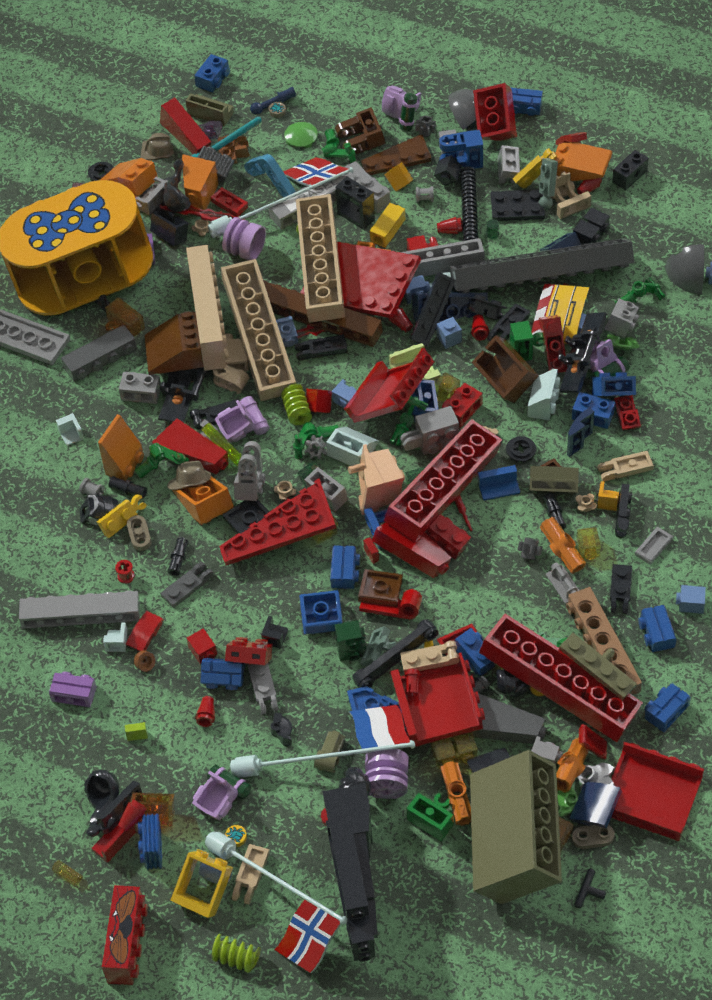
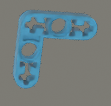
[244,154,296,197]

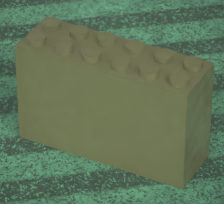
[470,750,562,904]

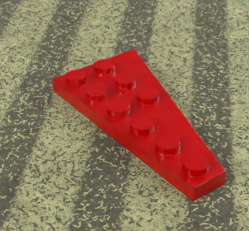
[219,478,336,566]

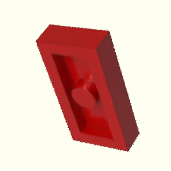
[210,187,248,217]

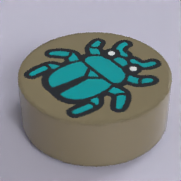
[269,102,286,118]

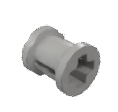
[416,186,434,203]
[79,478,104,495]

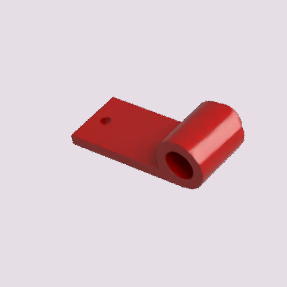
[359,589,422,619]

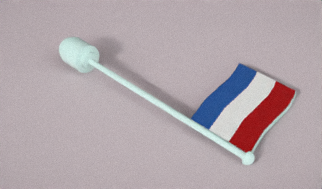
[230,705,415,778]

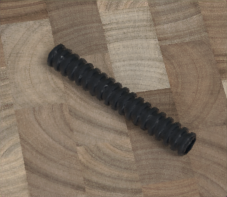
[460,166,479,241]

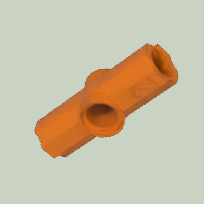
[540,517,586,574]
[556,737,589,793]
[440,761,471,826]

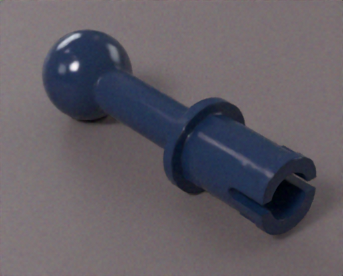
[250,87,297,114]

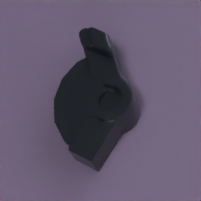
[271,713,292,746]

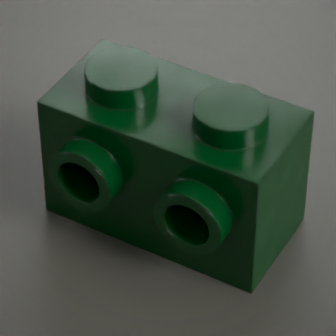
[335,620,366,661]

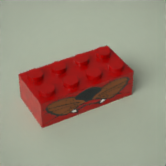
[102,885,148,985]

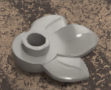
[578,763,614,789]

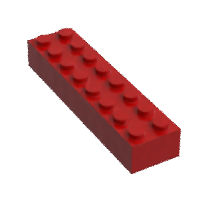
[384,419,503,542]
[479,613,643,742]

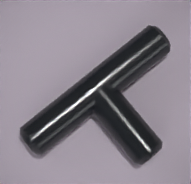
[574,868,606,909]

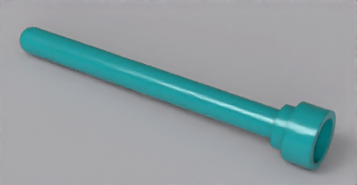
[191,117,262,157]

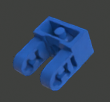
[439,130,483,169]

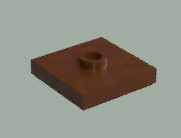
[358,569,403,607]

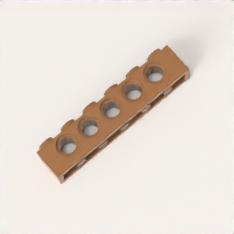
[566,587,642,695]

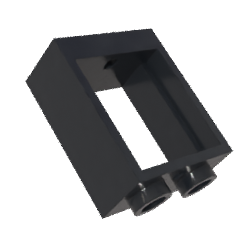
[335,176,375,230]

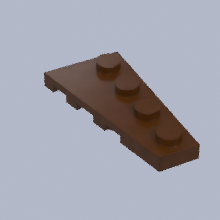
[361,135,432,175]

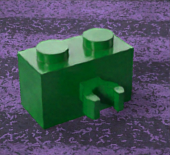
[510,321,544,361]
[406,793,454,842]

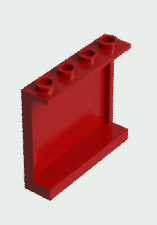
[344,348,434,423]
[390,653,485,746]
[611,742,704,841]

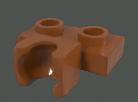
[218,135,250,164]

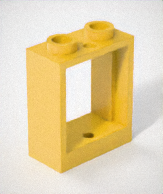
[170,849,233,918]

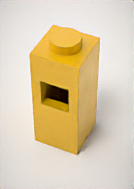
[370,203,406,248]

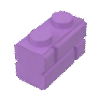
[49,672,97,707]

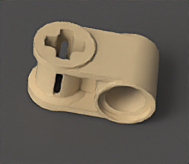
[213,365,249,394]

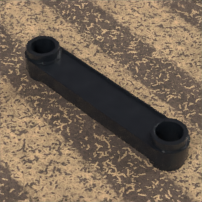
[352,619,438,688]

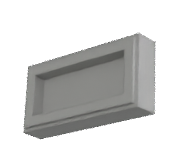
[634,527,673,565]

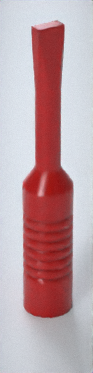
[454,495,472,532]

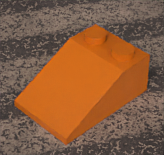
[555,142,613,181]
[100,158,158,198]
[98,414,144,481]
[172,476,234,525]

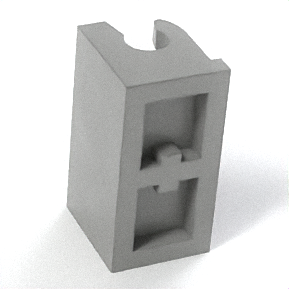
[498,145,520,183]
[135,177,168,215]

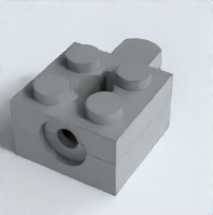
[400,406,459,455]

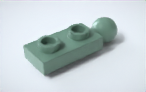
[539,158,558,210]

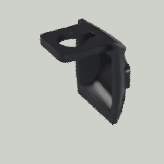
[79,494,119,524]

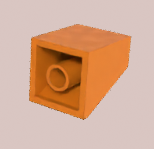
[182,154,219,213]

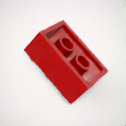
[473,83,517,141]

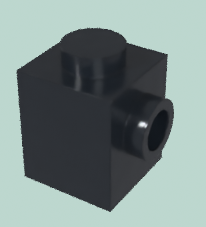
[434,155,462,186]

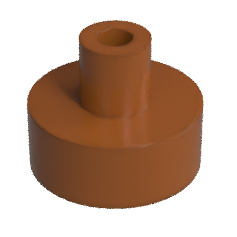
[134,650,155,672]

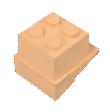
[348,444,405,516]

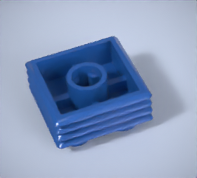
[299,590,343,634]
[138,814,162,870]

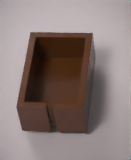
[472,335,539,403]

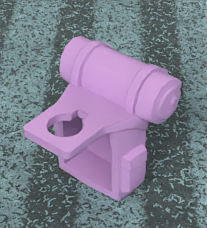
[215,396,270,443]

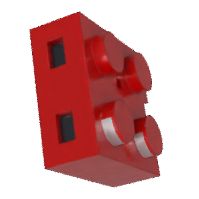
[225,637,273,665]

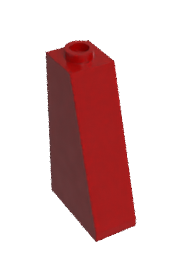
[160,97,211,154]
[152,418,229,474]
[372,522,451,578]

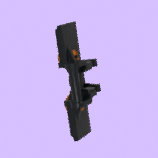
[558,312,607,393]
[158,357,208,423]

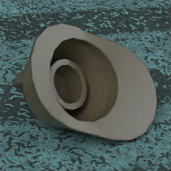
[140,133,174,160]
[167,461,211,490]

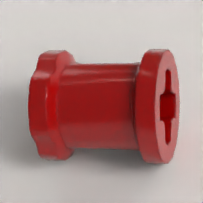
[115,559,135,584]

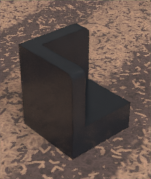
[261,616,288,649]

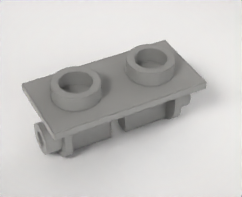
[546,563,579,604]

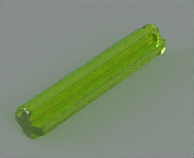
[202,423,242,466]

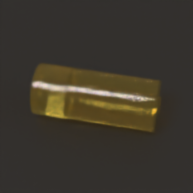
[52,860,83,886]

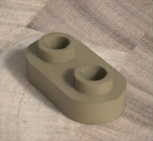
[127,515,151,551]
[572,825,615,849]

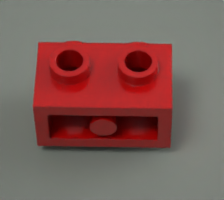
[442,383,483,428]
[426,514,471,560]

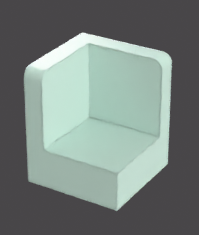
[56,413,84,446]
[103,623,128,652]

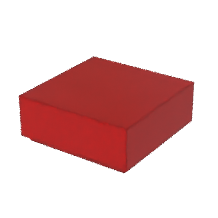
[363,537,379,564]

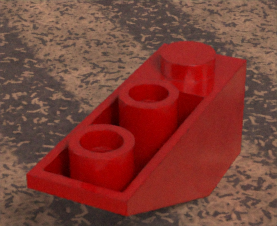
[539,315,567,373]

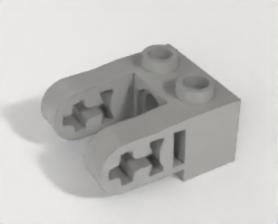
[234,441,266,501]

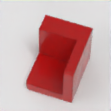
[306,388,332,413]

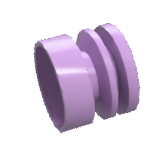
[222,217,266,260]
[365,749,409,799]

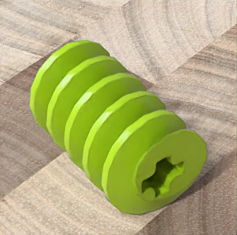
[281,384,312,426]
[212,934,261,973]

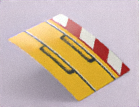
[532,284,589,344]

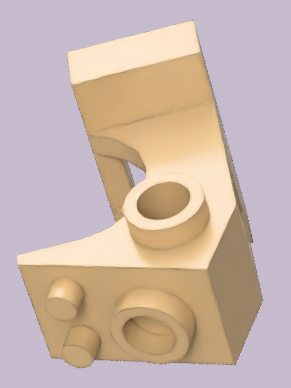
[551,172,591,219]

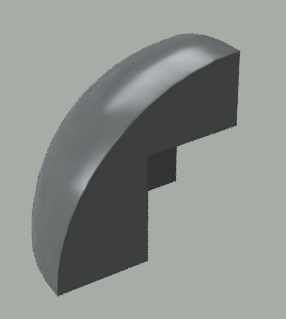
[448,88,476,130]
[665,244,704,294]

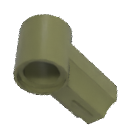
[314,730,345,773]

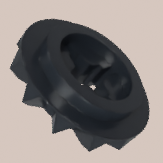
[88,162,114,181]
[506,436,536,463]

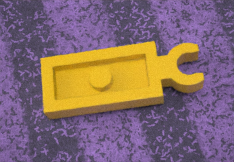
[512,148,557,189]
[97,494,147,538]

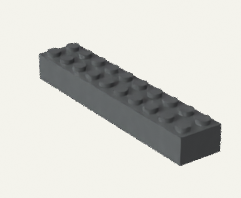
[450,238,634,293]

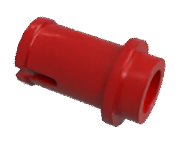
[405,669,421,696]

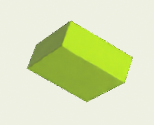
[125,722,148,741]

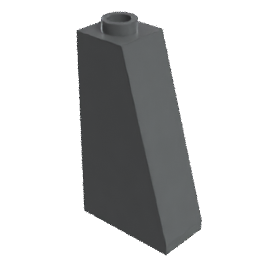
[461,693,547,744]

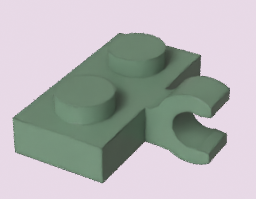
[360,626,397,667]

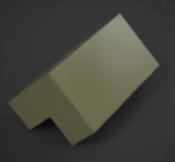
[185,94,234,126]
[530,466,579,492]

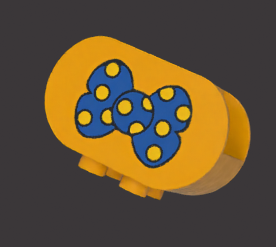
[0,180,153,315]

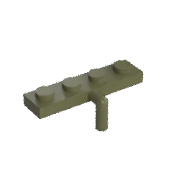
[559,632,637,701]

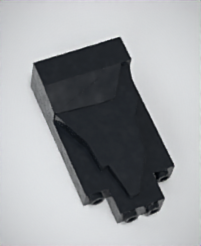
[322,783,378,962]

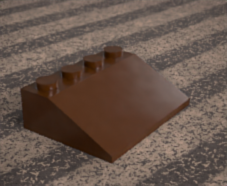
[144,311,204,375]

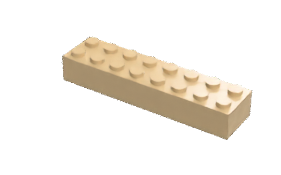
[296,194,345,323]
[186,245,229,370]
[221,259,296,401]

